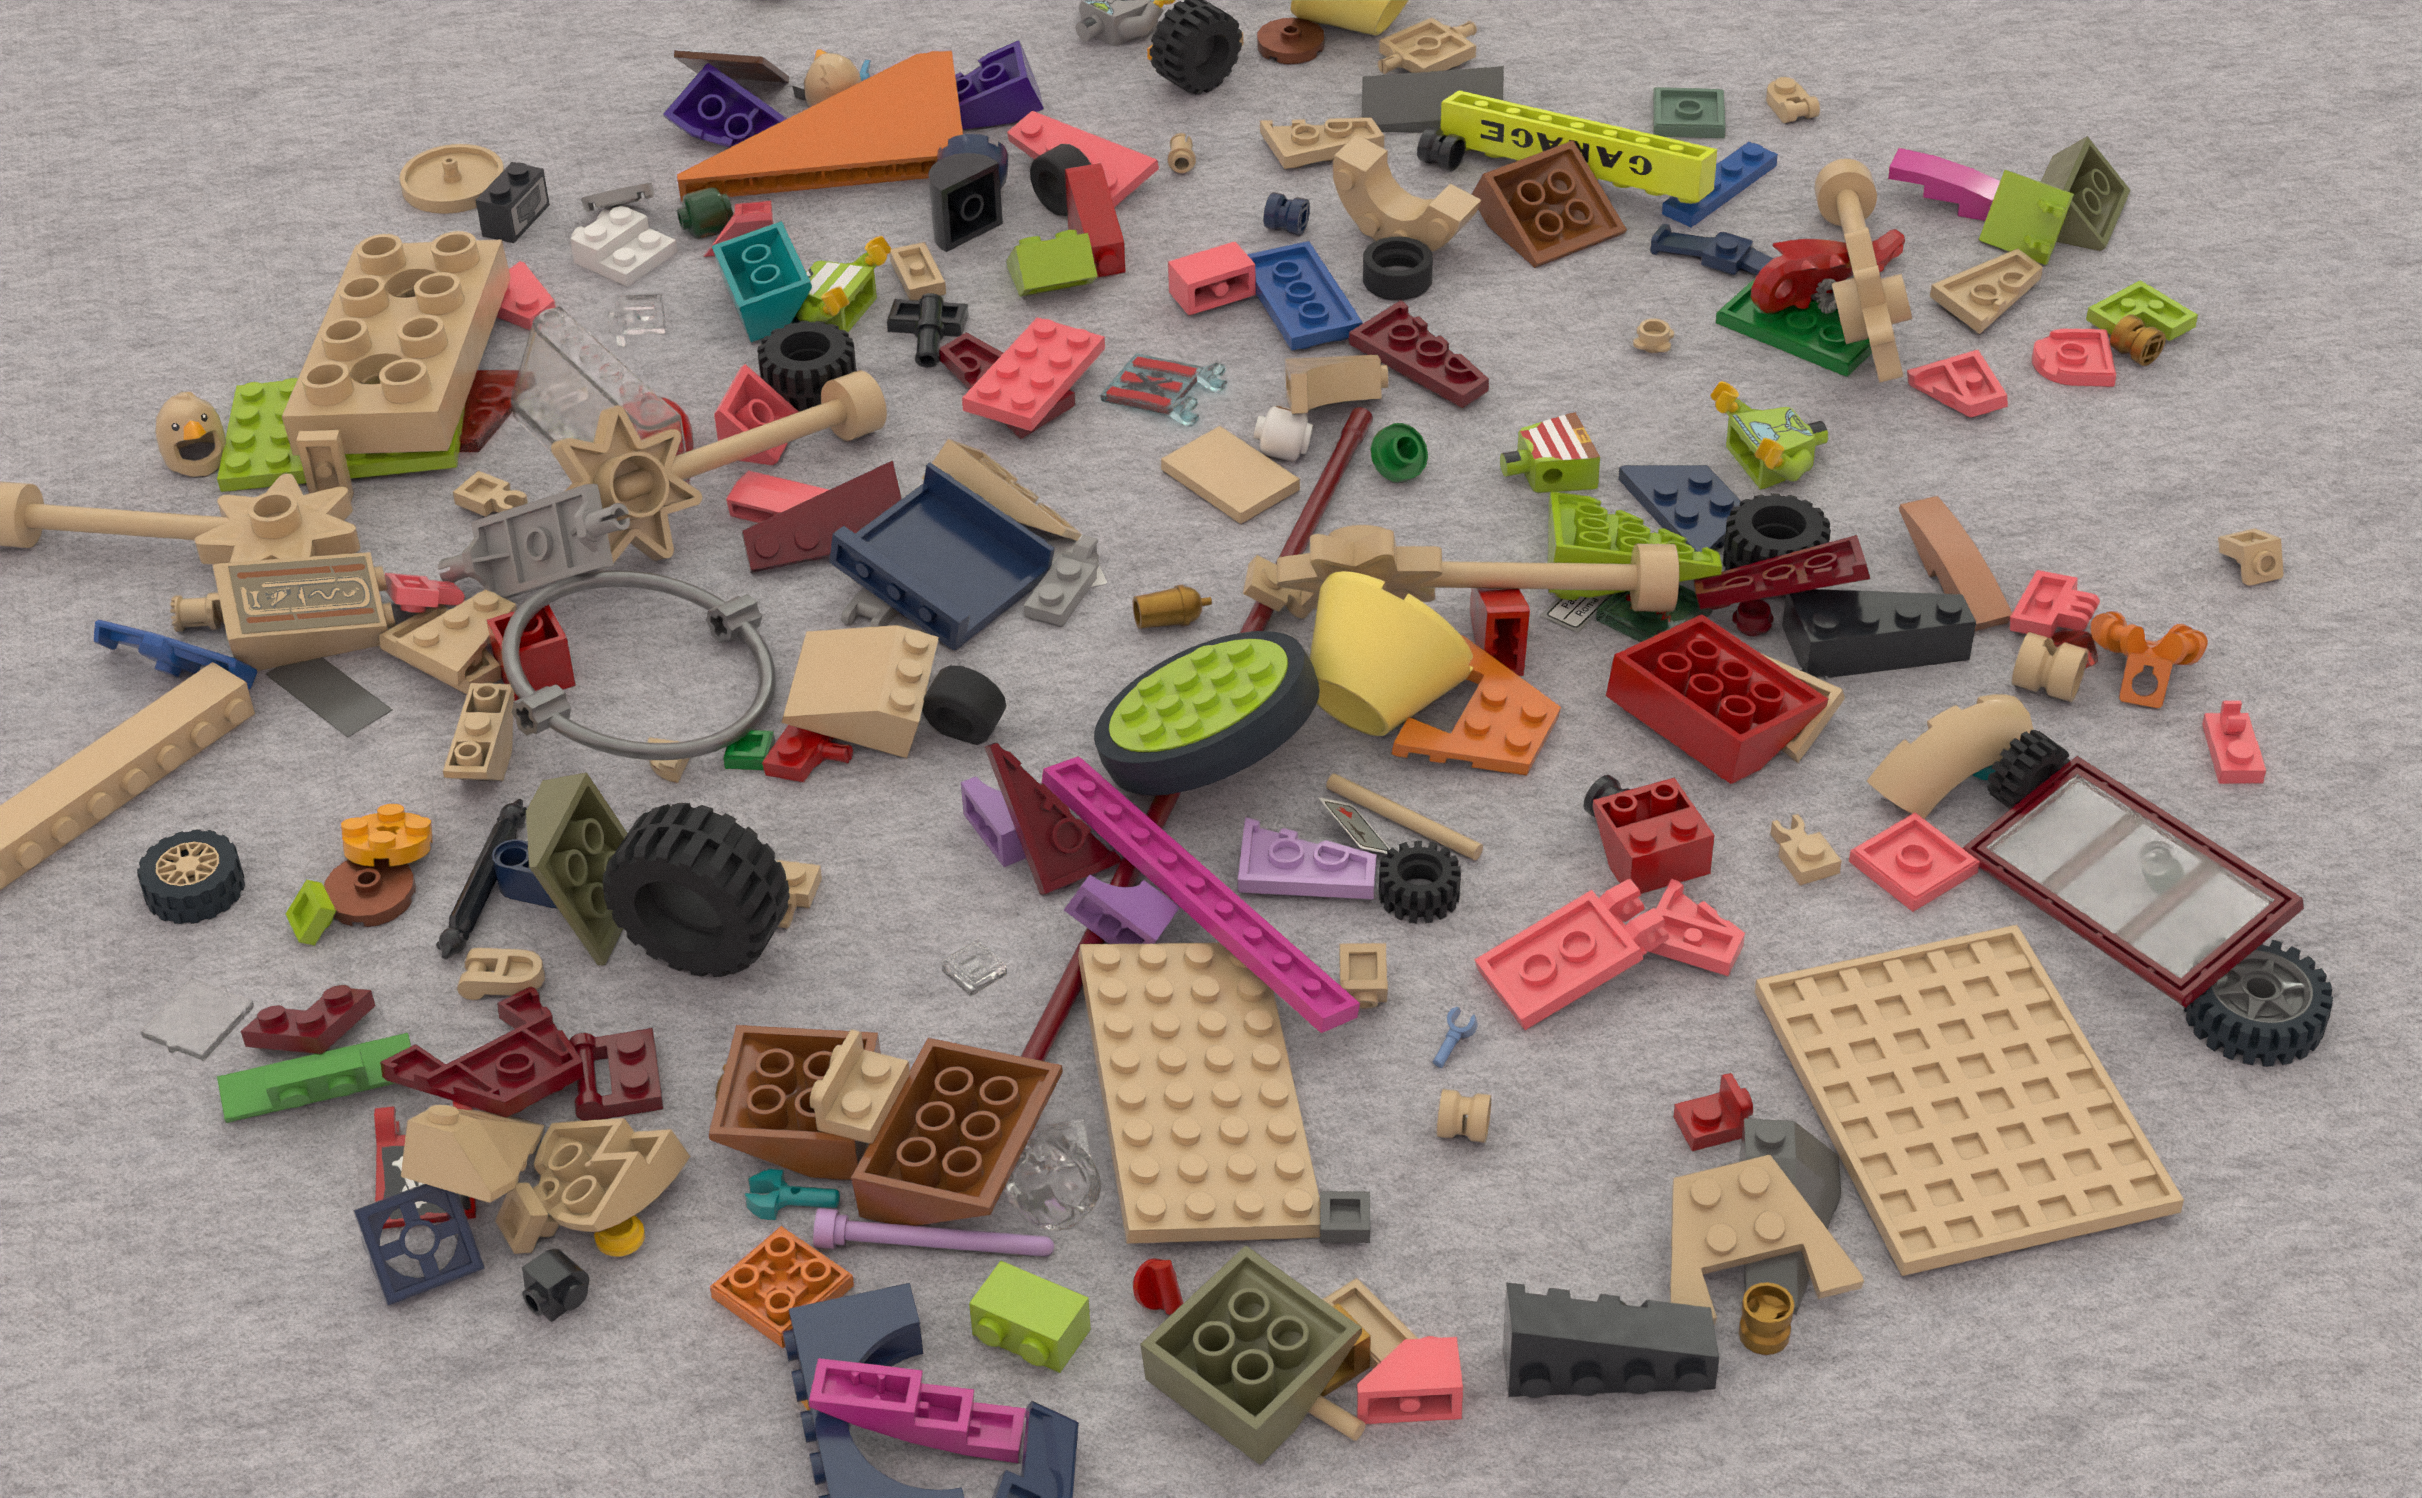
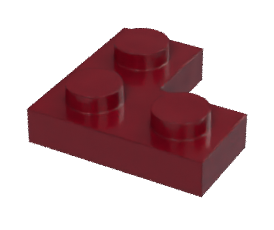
[241,985,376,1054]

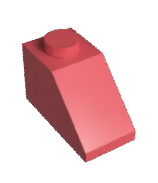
[1357,1336,1463,1424]

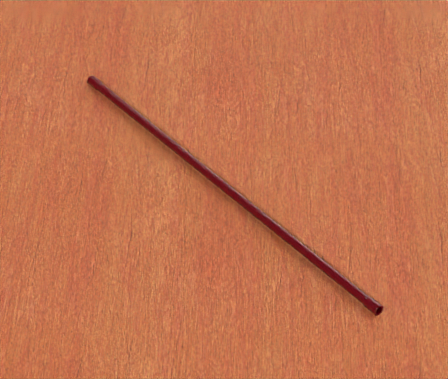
[1020,407,1373,1061]

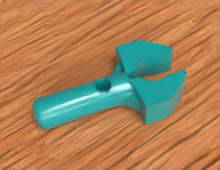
[745,1169,840,1220]

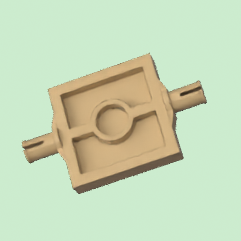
[1378,17,1477,74]

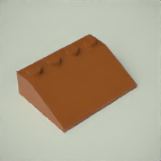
[851,1038,1063,1226]

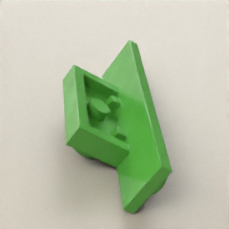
[217,1033,411,1123]

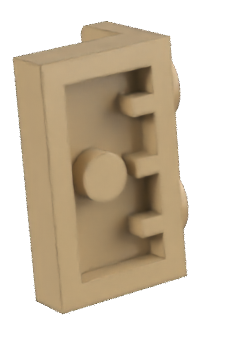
[810,1029,910,1144]

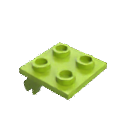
[1979,169,2074,265]

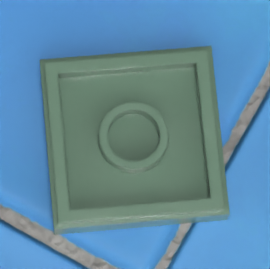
[1653,87,1726,138]

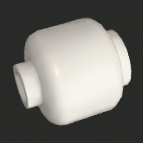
[1253,405,1313,461]

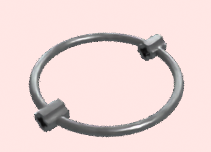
[502,570,776,760]

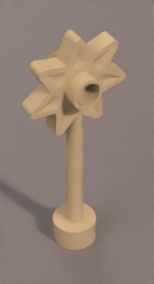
[1814,159,1912,383]
[551,370,887,563]
[0,474,361,565]
[1277,525,1679,612]

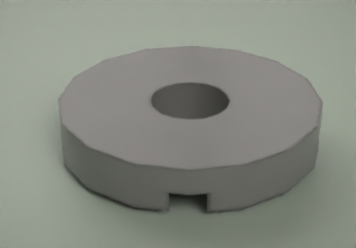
[581,182,655,212]

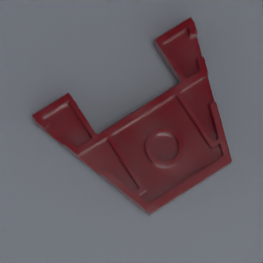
[380,986,584,1118]

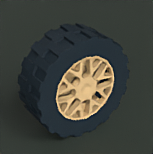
[137,829,245,924]

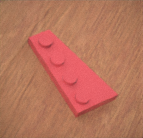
[1007,111,1159,207]

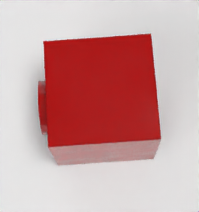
[486,604,576,701]

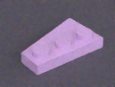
[1238,817,1376,899]

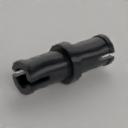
[914,293,945,368]

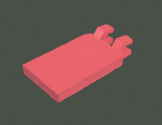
[1474,879,1669,1030]

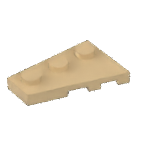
[1930,249,2043,334]

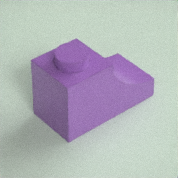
[961,776,1026,867]
[1064,875,1180,944]

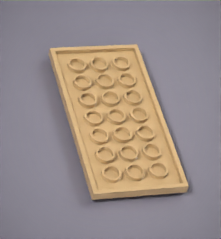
[1078,943,1320,1244]

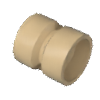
[2012,632,2089,702]

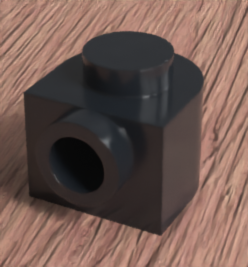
[522,1249,590,1322]

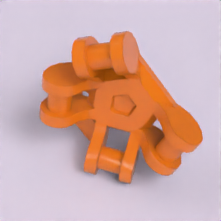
[2091,611,2208,708]

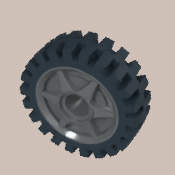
[2183,939,2333,1067]

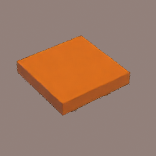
[710,1226,854,1348]

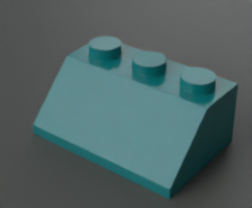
[712,221,812,342]

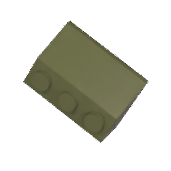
[2040,136,2130,251]

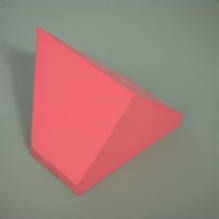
[703,201,774,257]

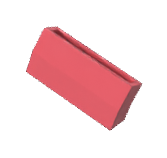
[726,470,829,523]

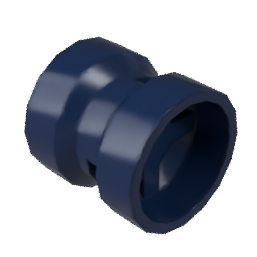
[1263,192,1310,235]

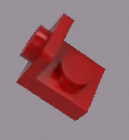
[1673,1073,1753,1152]

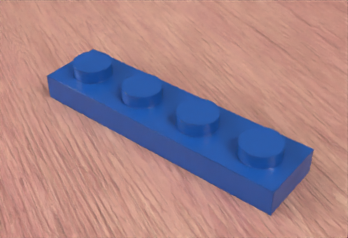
[1662,141,1778,228]

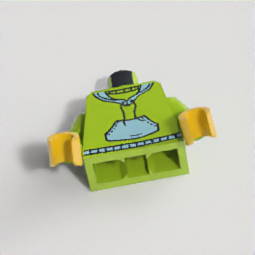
[1710,381,1828,490]

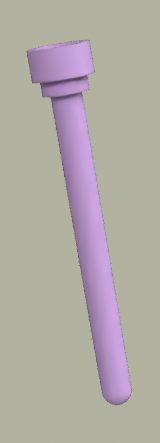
[813,1208,1054,1257]

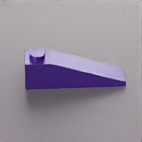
[955,40,1044,130]
[663,63,787,148]

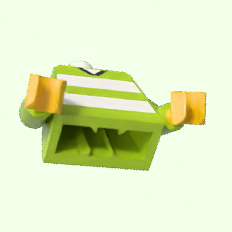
[795,236,892,332]

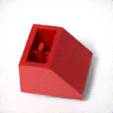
[1593,777,1715,894]

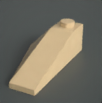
[922,439,1082,541]
[401,1105,545,1203]

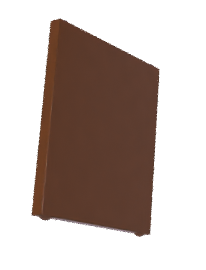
[674,50,789,83]

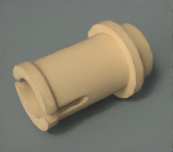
[1168,133,1196,173]

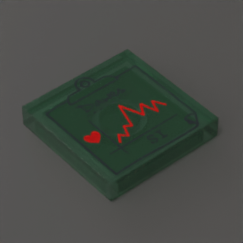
[1596,584,1713,642]

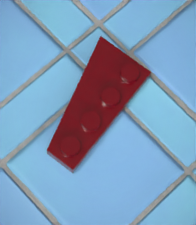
[1349,300,1489,408]
[939,332,1076,440]
[742,460,902,573]
[1693,535,1871,610]

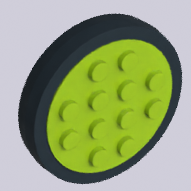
[1094,631,1320,795]

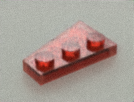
[459,370,537,452]

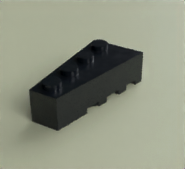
[1782,589,1976,679]
[1503,1282,1719,1398]

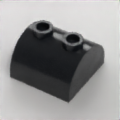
[928,153,1003,252]

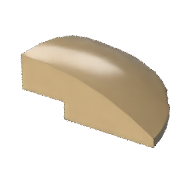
[533,1118,691,1232]

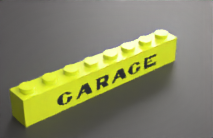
[1440,91,1717,204]

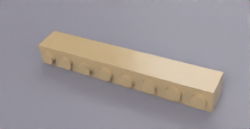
[0,662,255,890]

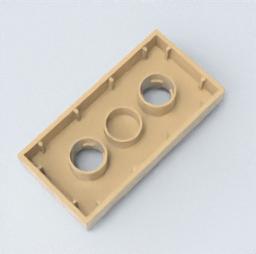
[282,231,511,456]

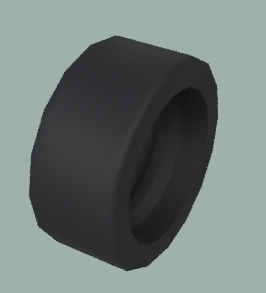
[1363,237,1433,300]

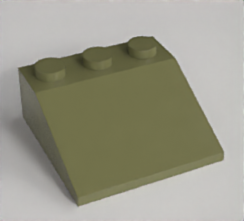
[1140,1245,1362,1465]

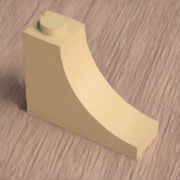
[1285,355,1388,414]

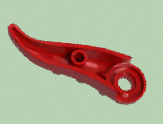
[1751,229,1905,313]

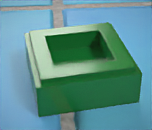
[723,730,775,770]

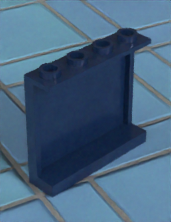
[829,462,1055,651]

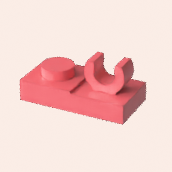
[2202,701,2266,784]

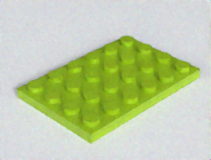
[217,378,465,492]

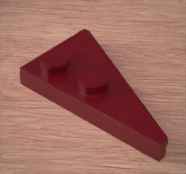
[984,743,1121,894]

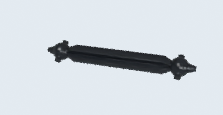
[436,799,527,960]

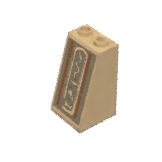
[213,552,396,671]

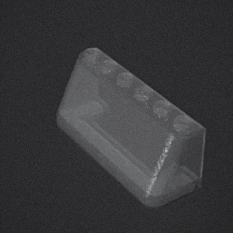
[510,306,691,485]

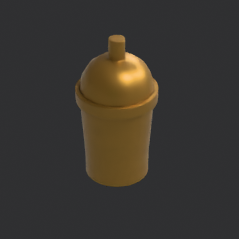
[1132,584,1212,629]

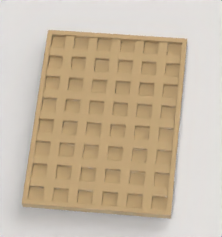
[1755,925,2184,1276]

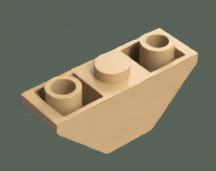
[443,683,514,781]

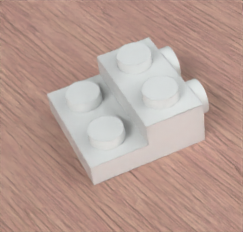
[570,204,678,287]

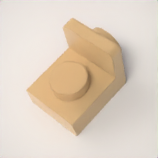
[2218,528,2284,586]

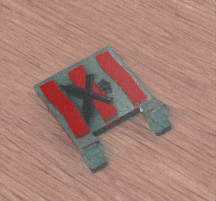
[1100,353,1227,426]

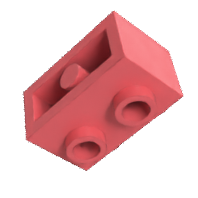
[1168,241,1256,315]

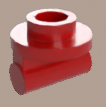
[1133,1258,1184,1315]

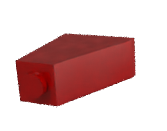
[1065,163,1126,277]
[1469,588,1530,676]

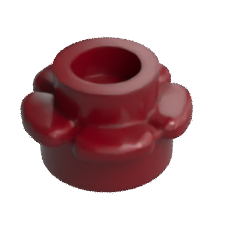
[1732,599,1774,636]

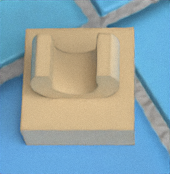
[495,1183,559,1254]

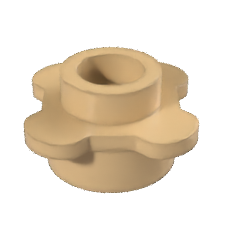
[1633,319,1674,353]

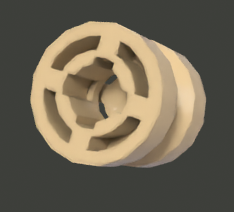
[1437,1089,1492,1143]

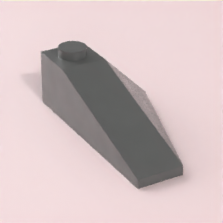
[1739,1118,1841,1315]

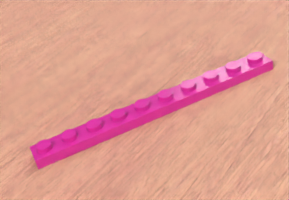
[1041,756,1360,1033]

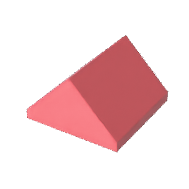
[714,364,799,465]

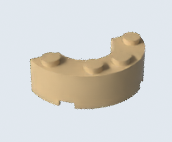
[1333,134,1482,251]

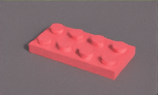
[962,317,1105,431]

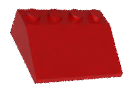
[1606,614,1829,784]

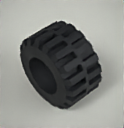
[1150,0,1242,95]
[757,321,857,412]
[1723,493,1831,597]

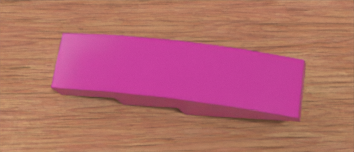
[1888,148,2000,221]
[809,1358,1026,1463]

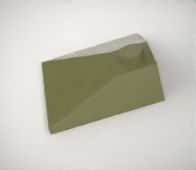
[526,772,627,966]

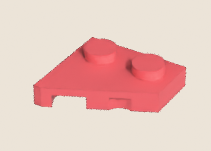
[1648,879,1745,976]

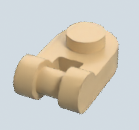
[1766,77,1820,123]
[457,948,545,1000]

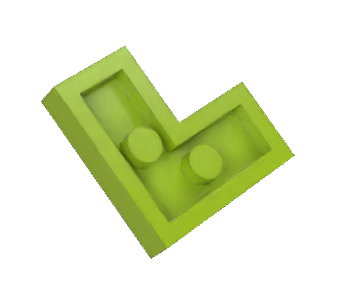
[2086,280,2198,341]

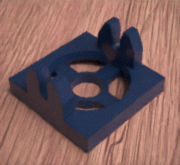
[353,1184,485,1306]

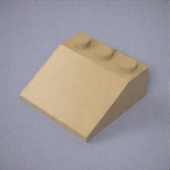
[781,625,939,758]

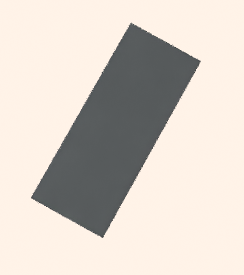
[265,657,393,737]

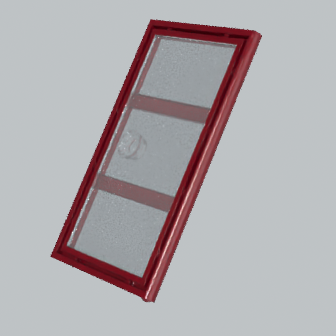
[1963,756,2304,1007]

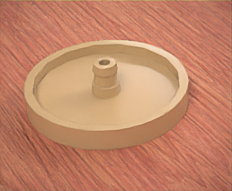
[399,144,504,214]

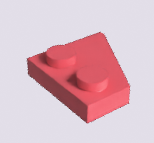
[497,261,556,331]
[1907,349,2008,418]

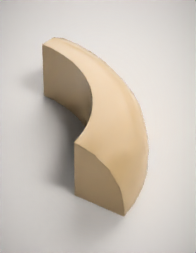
[1867,694,2034,819]

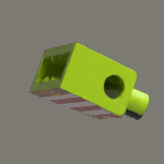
[1500,412,1600,493]

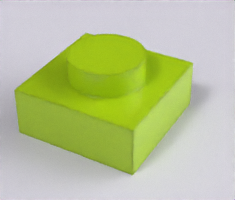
[285,879,336,946]

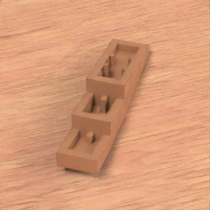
[1898,496,2012,631]

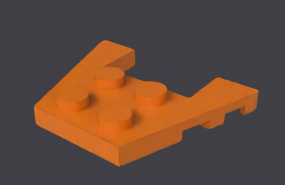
[1391,634,1561,776]

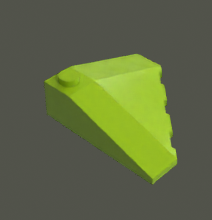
[1547,491,1722,600]

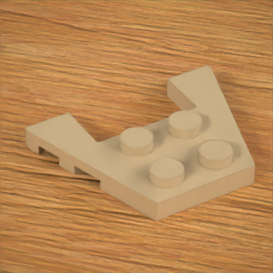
[1670,1155,1864,1325]

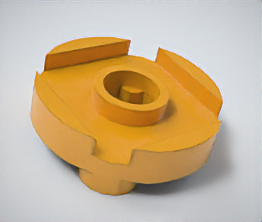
[341,804,433,866]

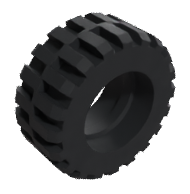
[602,803,790,977]

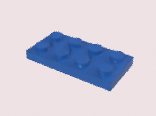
[1247,241,1363,351]

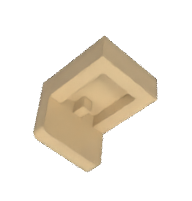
[1339,943,1388,1009]

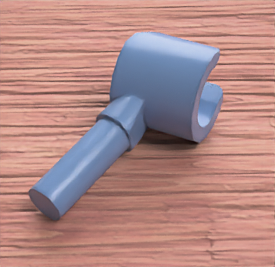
[1433,1007,1478,1068]

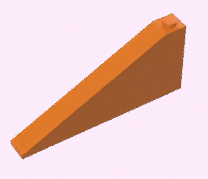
[677,51,963,202]

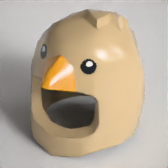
[804,49,861,108]
[155,392,226,477]

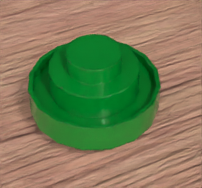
[1370,423,1428,483]

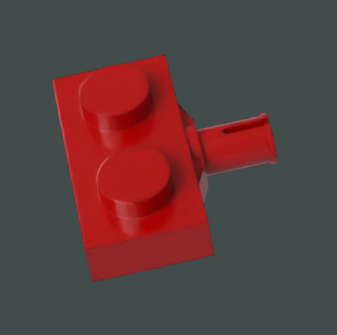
[762,725,853,782]

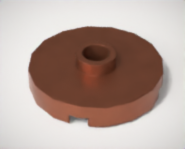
[1257,18,1324,64]
[324,858,416,927]

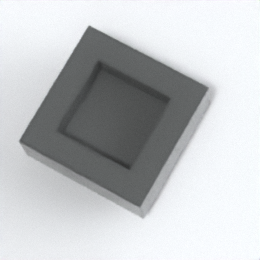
[1320,1191,1370,1243]

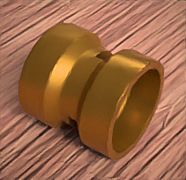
[2110,314,2166,366]
[1738,1282,1795,1355]

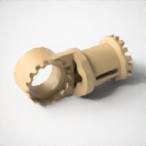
[170,593,224,632]

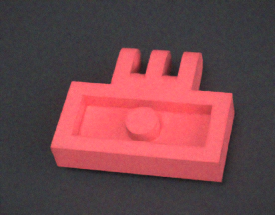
[2010,570,2100,638]
[385,573,465,613]

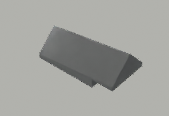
[1362,66,1504,133]

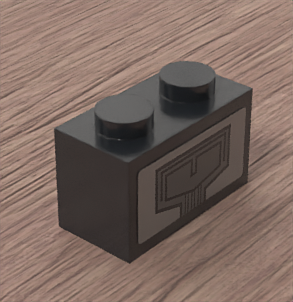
[476,162,550,243]

